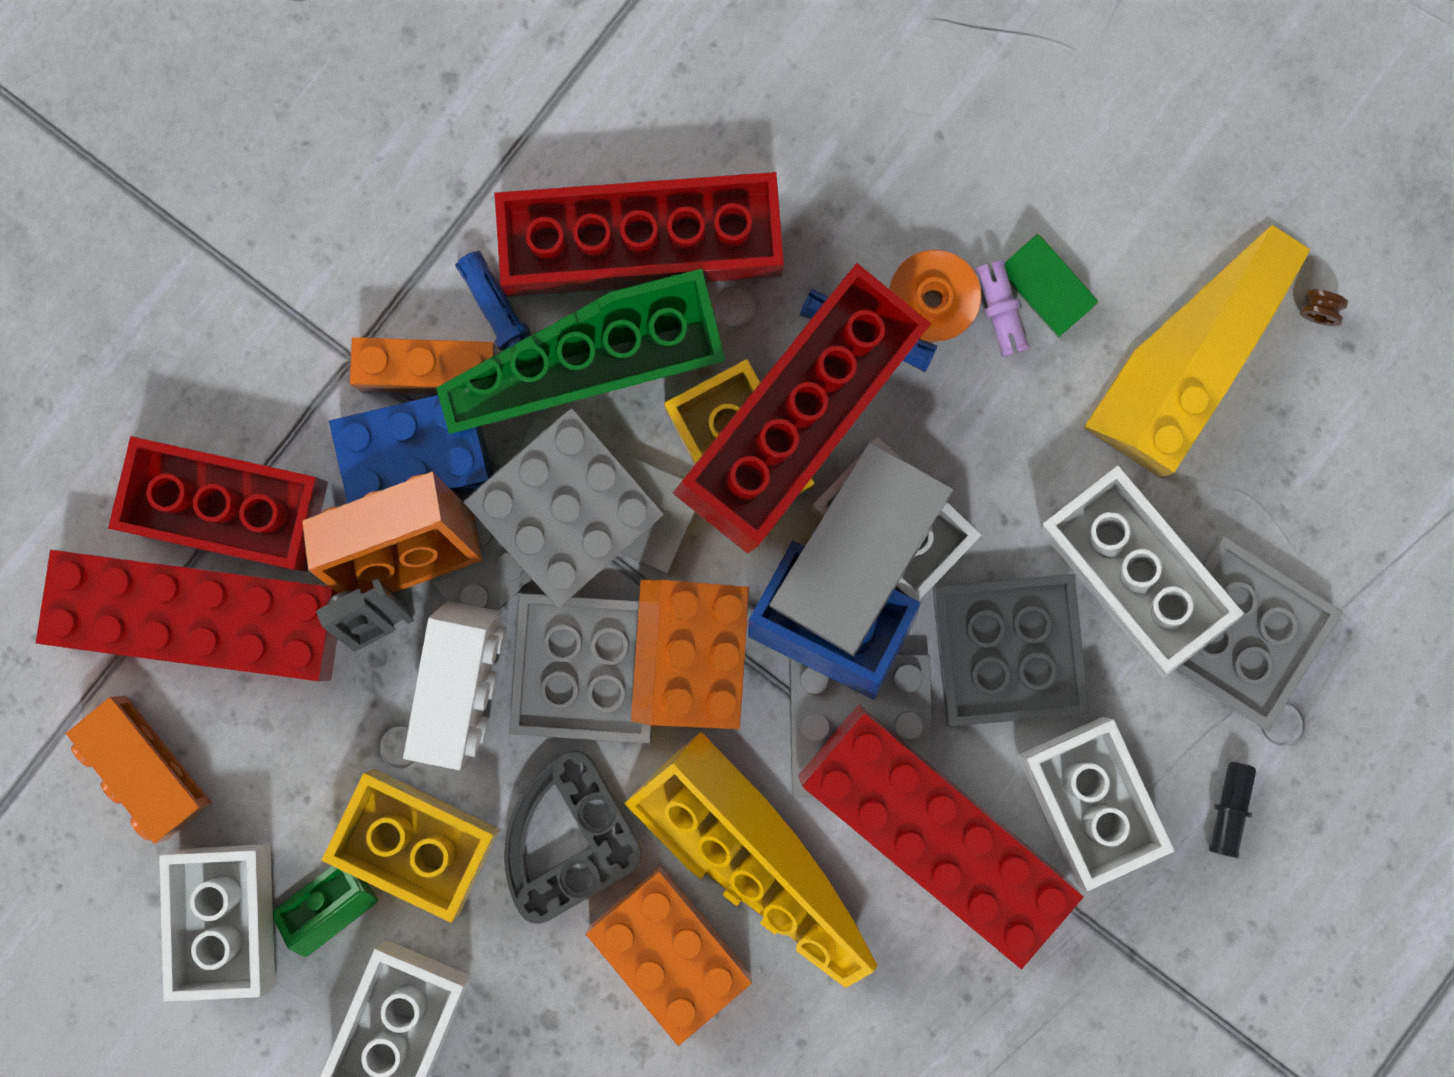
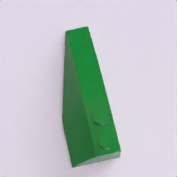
[436,269,726,434]

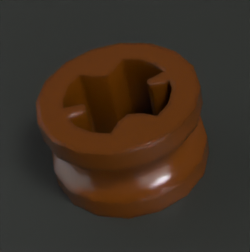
[1300,289,1348,326]

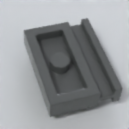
[316,579,415,652]

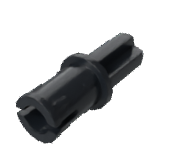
[1209,762,1256,858]

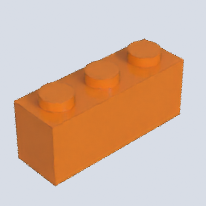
[350,337,500,395]
[65,695,212,844]

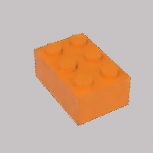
[302,471,482,593]
[631,580,749,729]
[585,865,752,1046]

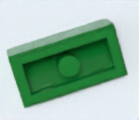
[1005,234,1098,338]
[272,866,379,957]

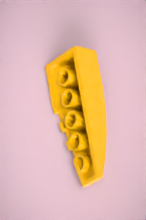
[1083,225,1311,478]
[624,732,878,988]

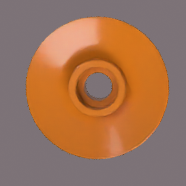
[889,250,981,342]

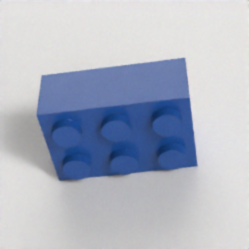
[329,395,493,504]
[748,540,921,700]

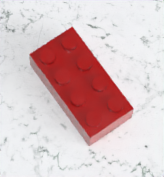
[108,436,328,572]

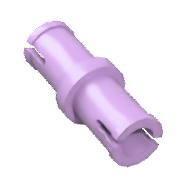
[975,260,1030,357]

